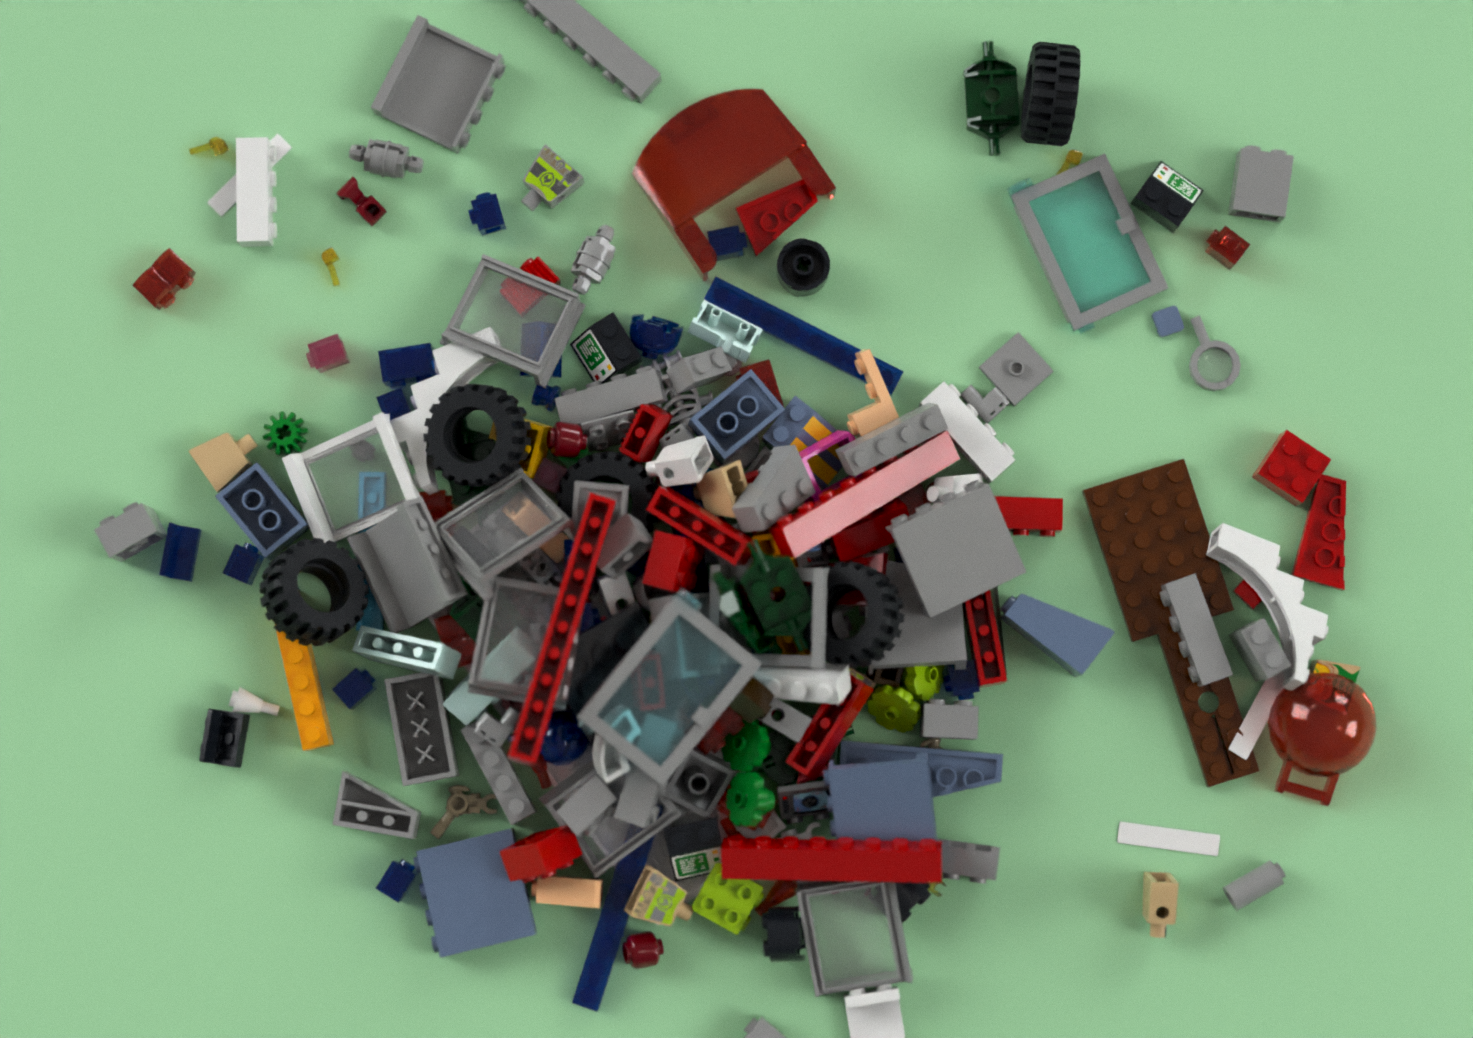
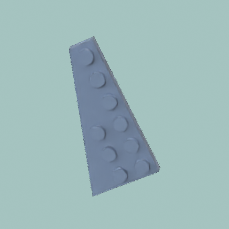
[840,740,1003,797]

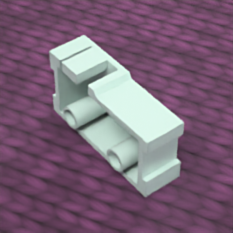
[688,300,763,363]

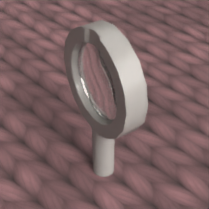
[1189,316,1241,391]

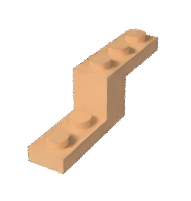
[847,349,899,466]

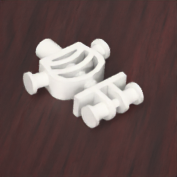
[640,350,713,434]

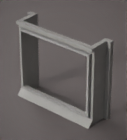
[708,565,830,668]

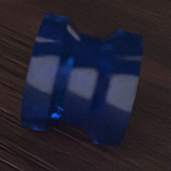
[531,385,561,412]

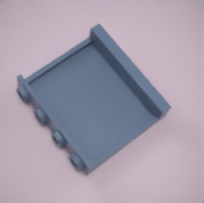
[824,752,937,841]
[413,828,537,958]

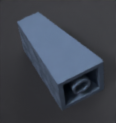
[1000,593,1115,677]

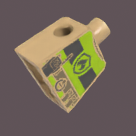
[623,864,693,926]

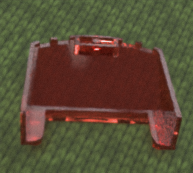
[632,89,836,282]

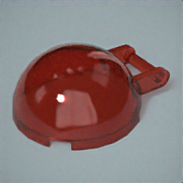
[1268,672,1377,806]

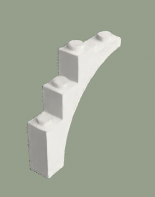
[390,327,502,495]
[1206,523,1329,691]

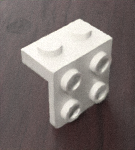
[843,984,905,1038]

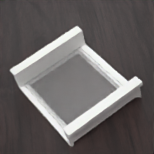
[282,412,420,543]

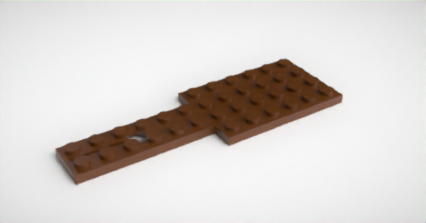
[1082,459,1259,787]

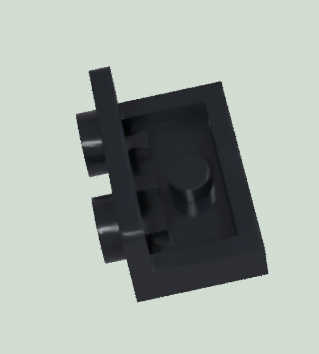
[199,709,250,768]

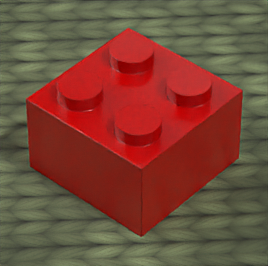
[1252,430,1332,506]
[642,530,704,594]
[499,825,582,883]

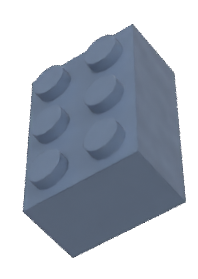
[215,462,310,560]

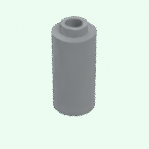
[1223,860,1285,911]

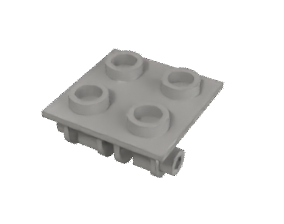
[581,410,635,452]

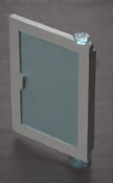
[1007,154,1168,334]
[576,588,762,786]

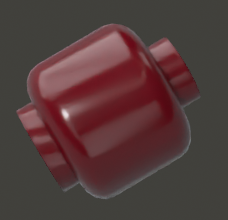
[546,422,587,458]
[622,931,664,969]

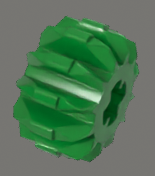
[262,411,309,456]

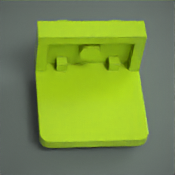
[692,863,764,935]

